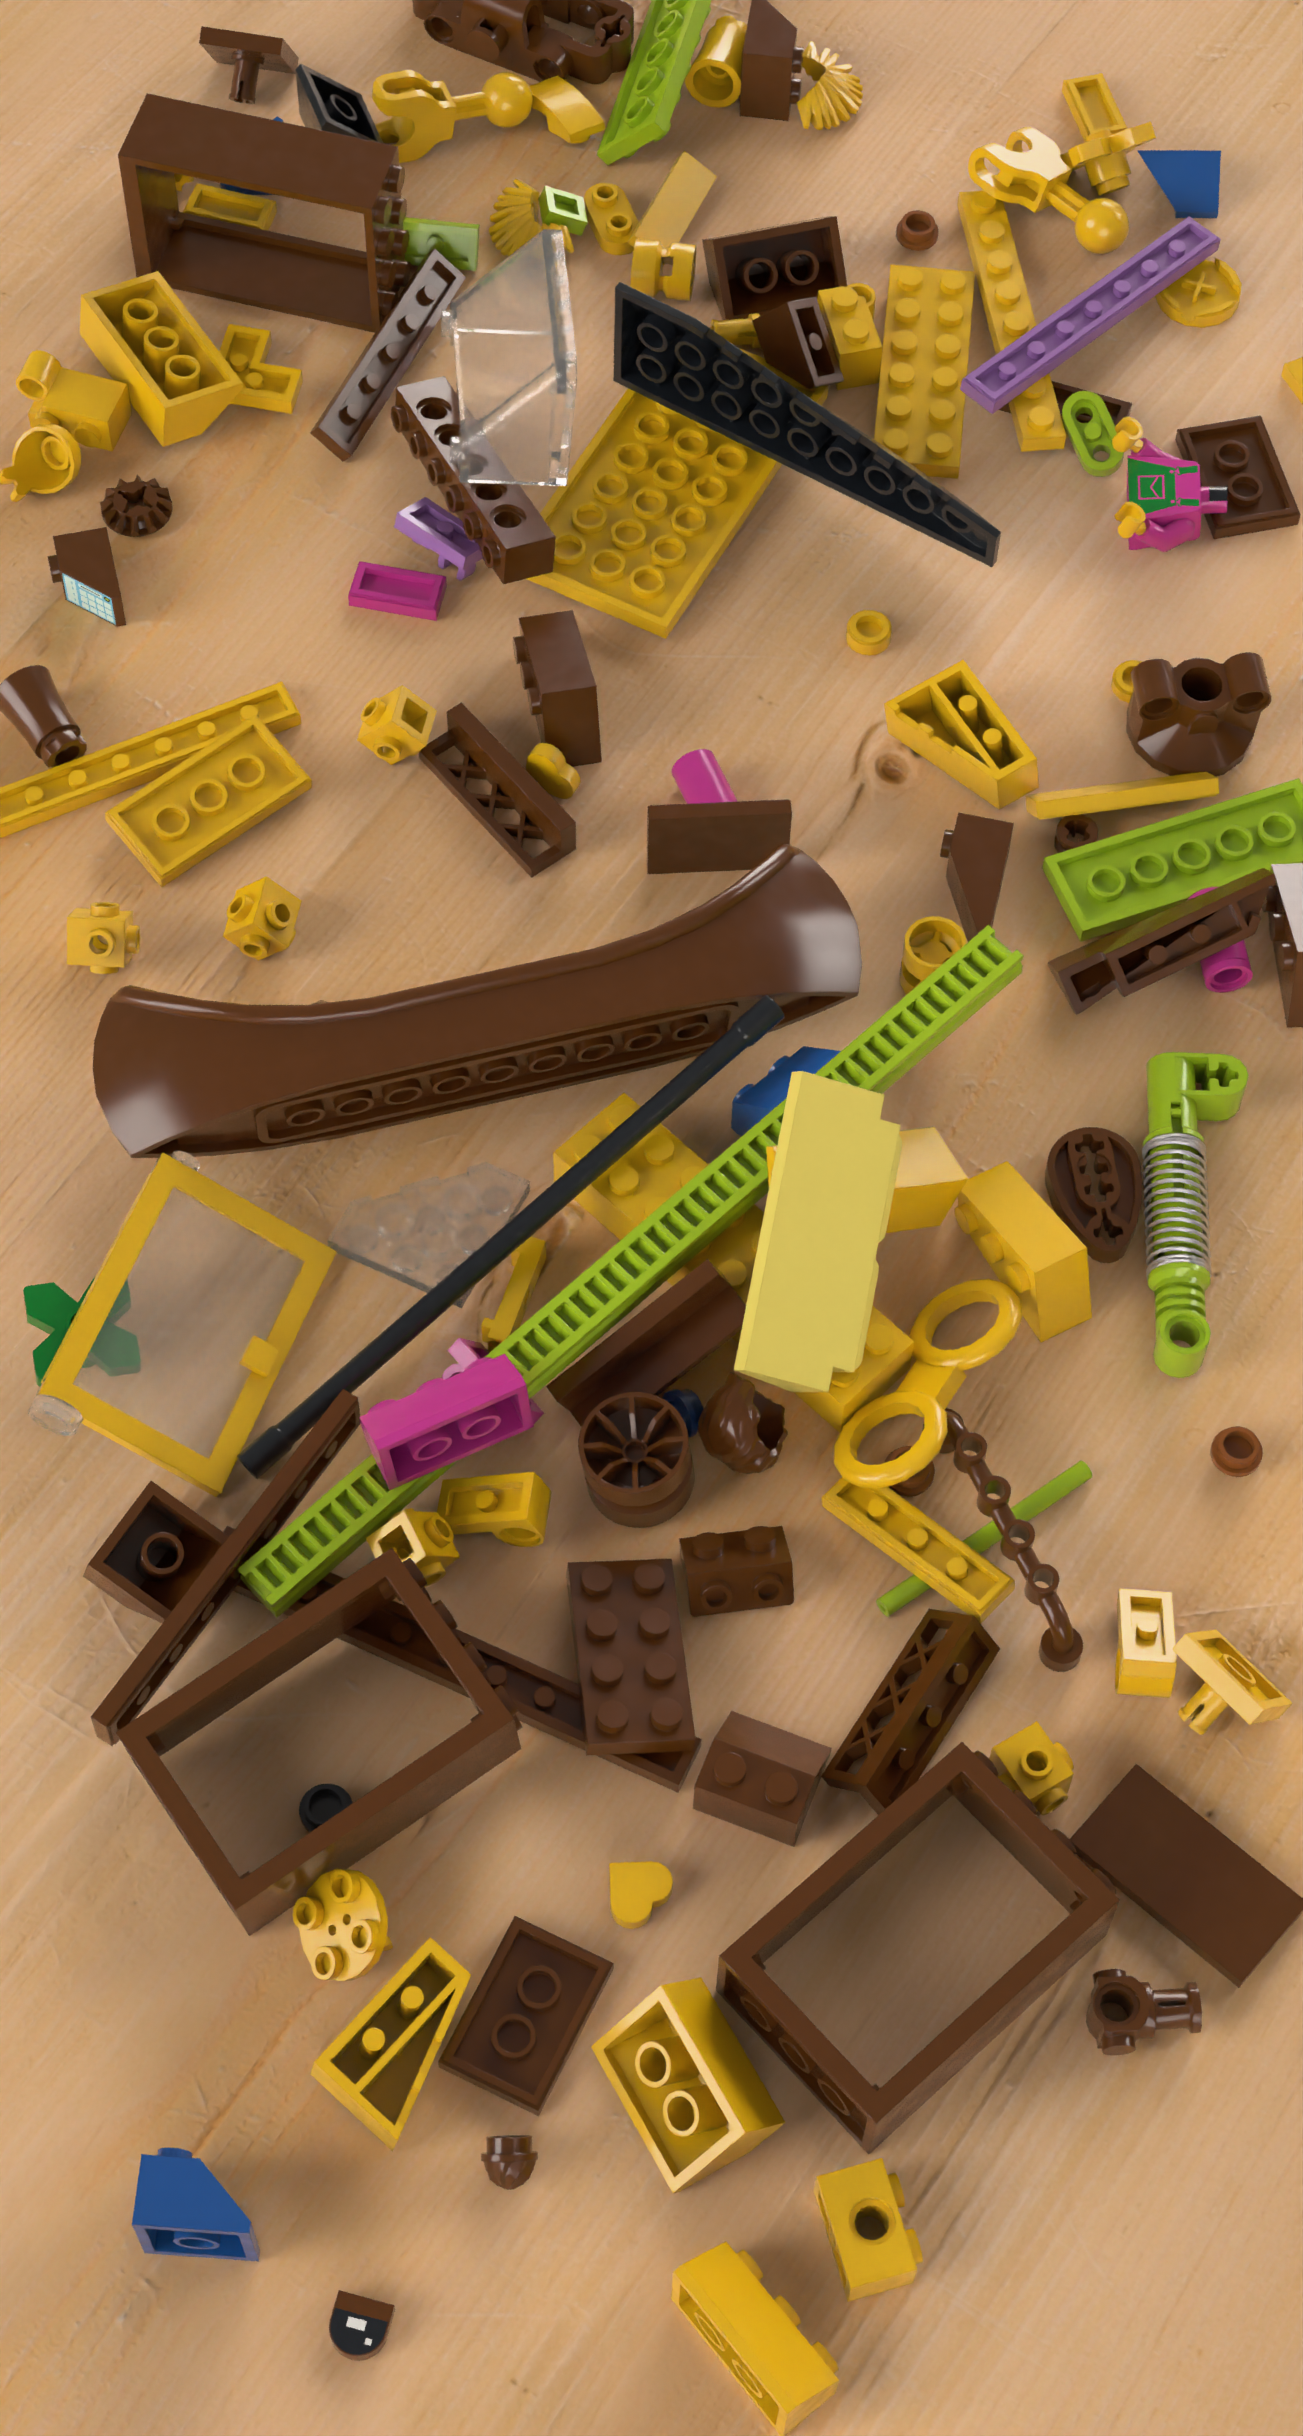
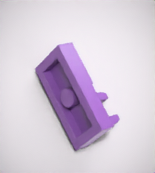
[394,497,483,581]

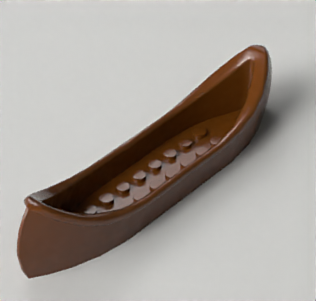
[93,843,862,1158]

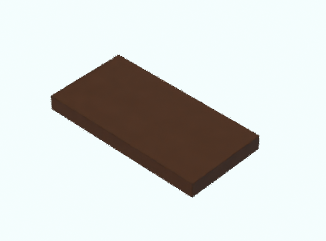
[1070,1764,1303,1988]

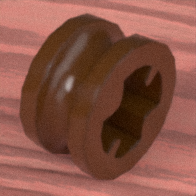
[1054,814,1098,853]

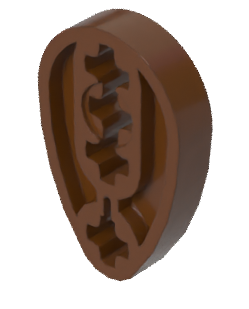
[1045,1127,1143,1263]

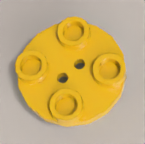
[293,1869,393,1981]

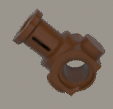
[1086,1969,1202,2055]

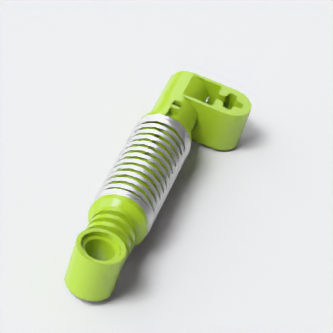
[1142,1052,1248,1378]

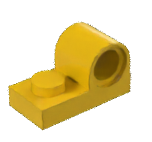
[437,1472,552,1547]
[1115,1588,1177,1698]

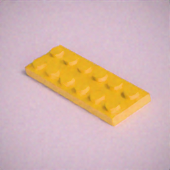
[874,264,975,479]

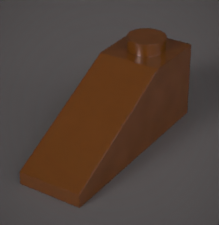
[940,812,1014,942]

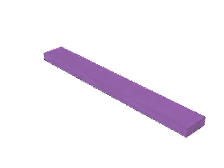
[960,217,1221,414]

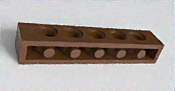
[391,376,556,584]

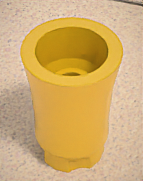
[685,16,747,108]

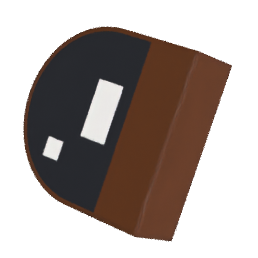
[329,2290,395,2361]

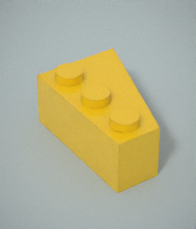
[884,659,1039,810]
[954,1161,1092,1343]
[310,1937,471,2152]

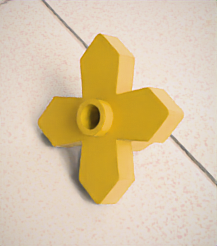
[1060,121,1156,196]

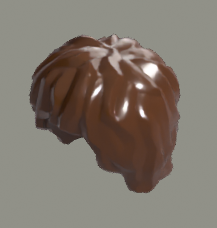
[698,1372,788,1474]

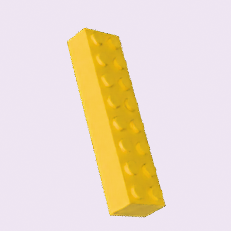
[553,1092,914,1433]

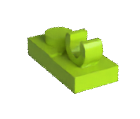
[403,217,480,271]

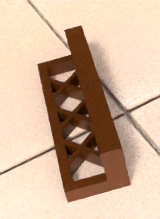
[419,702,576,878]
[821,1609,1000,1815]

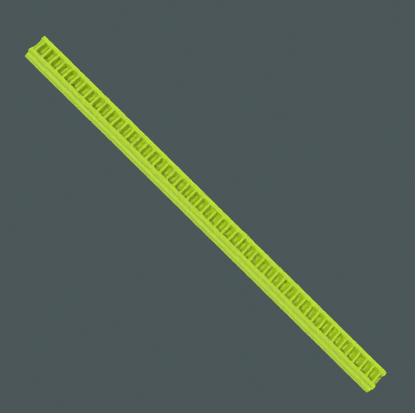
[238,925,1024,1618]

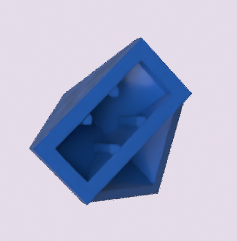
[1137,150,1221,218]

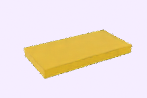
[105,714,312,887]

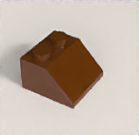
[740,0,804,121]
[83,1481,229,1623]
[693,1711,832,1847]

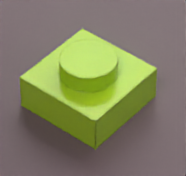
[538,186,588,236]

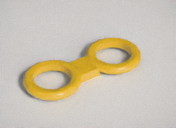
[834,1279,1022,1488]

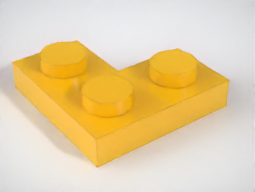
[219,324,303,414]

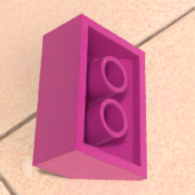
[359,1354,534,1491]

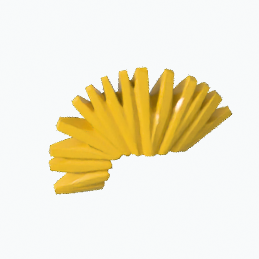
[796,41,863,130]
[489,179,575,263]

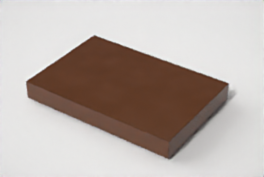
[1175,415,1301,539]
[646,799,792,874]
[438,1916,614,2116]

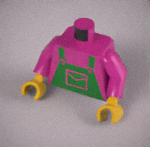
[1112,416,1227,552]

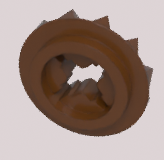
[100,474,173,537]

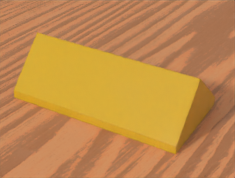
[766,1127,968,1233]

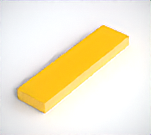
[1025,772,1219,820]
[822,1477,1015,1624]

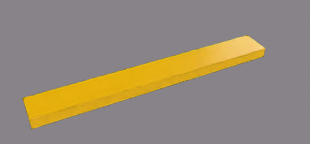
[0,681,302,838]

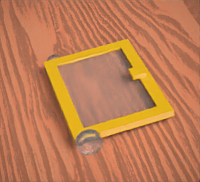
[28,1151,337,1497]

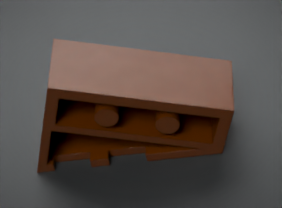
[513,610,602,767]
[1262,863,1303,1028]

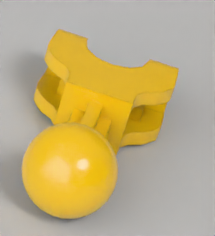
[372,70,533,163]
[968,127,1129,254]

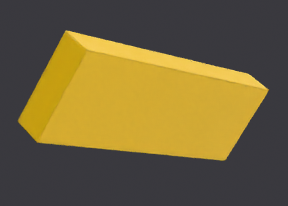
[627,150,717,266]

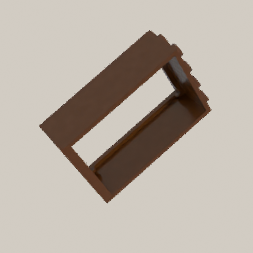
[118,93,411,333]
[116,1548,522,1936]
[716,1742,1120,2154]

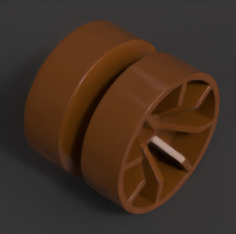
[578,1392,695,1528]

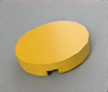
[1155,258,1242,328]

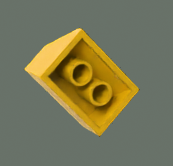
[591,1977,786,2193]
[671,2241,839,2436]

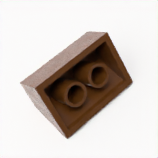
[702,216,847,320]

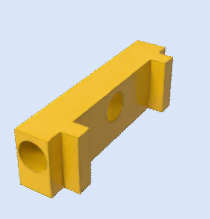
[481,1237,546,1352]

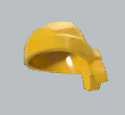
[0,424,81,502]

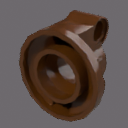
[1126,652,1271,776]

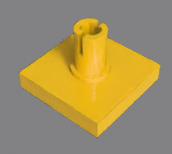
[1172,1629,1293,1735]

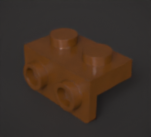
[679,1526,794,1617]

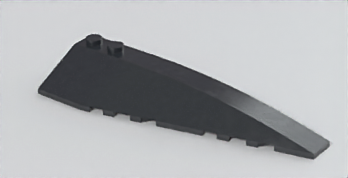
[613,282,1001,567]

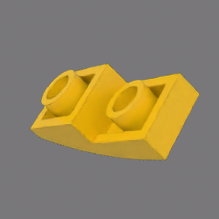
[529,76,605,144]

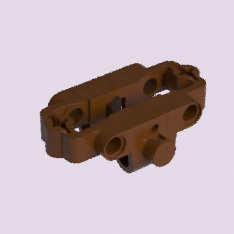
[412,0,634,84]

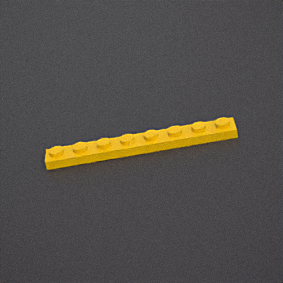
[957,190,1066,452]

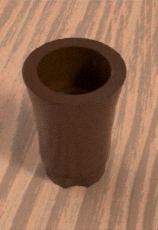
[0,665,87,768]

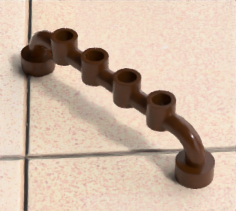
[922,1408,1083,1672]

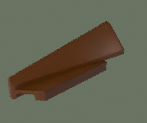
[1048,868,1276,1015]

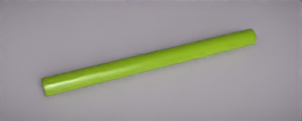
[876,1461,1092,1617]

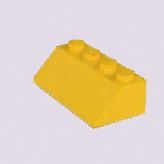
[80,271,243,447]

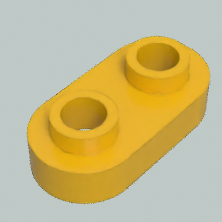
[584,183,639,256]

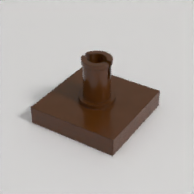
[199,26,299,104]

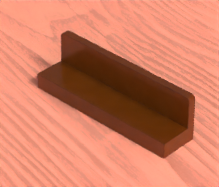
[546,1259,746,1427]

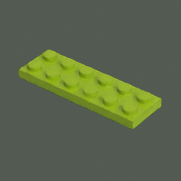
[597,0,711,165]
[1042,778,1303,942]

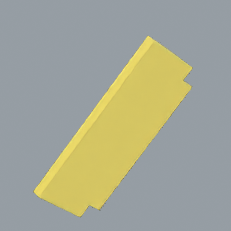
[734,1071,902,1392]

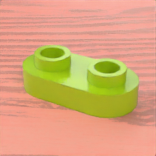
[1062,391,1124,477]

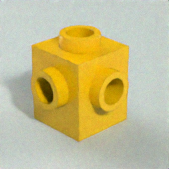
[357,685,437,765]
[223,876,302,961]
[67,902,141,974]
[366,1508,460,1587]
[989,1721,1074,1815]

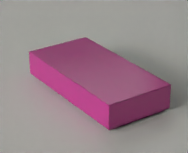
[348,561,447,621]

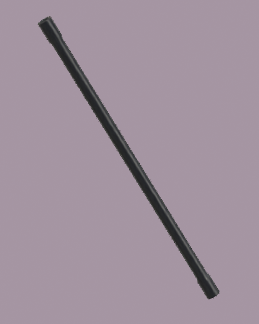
[237,995,785,1479]

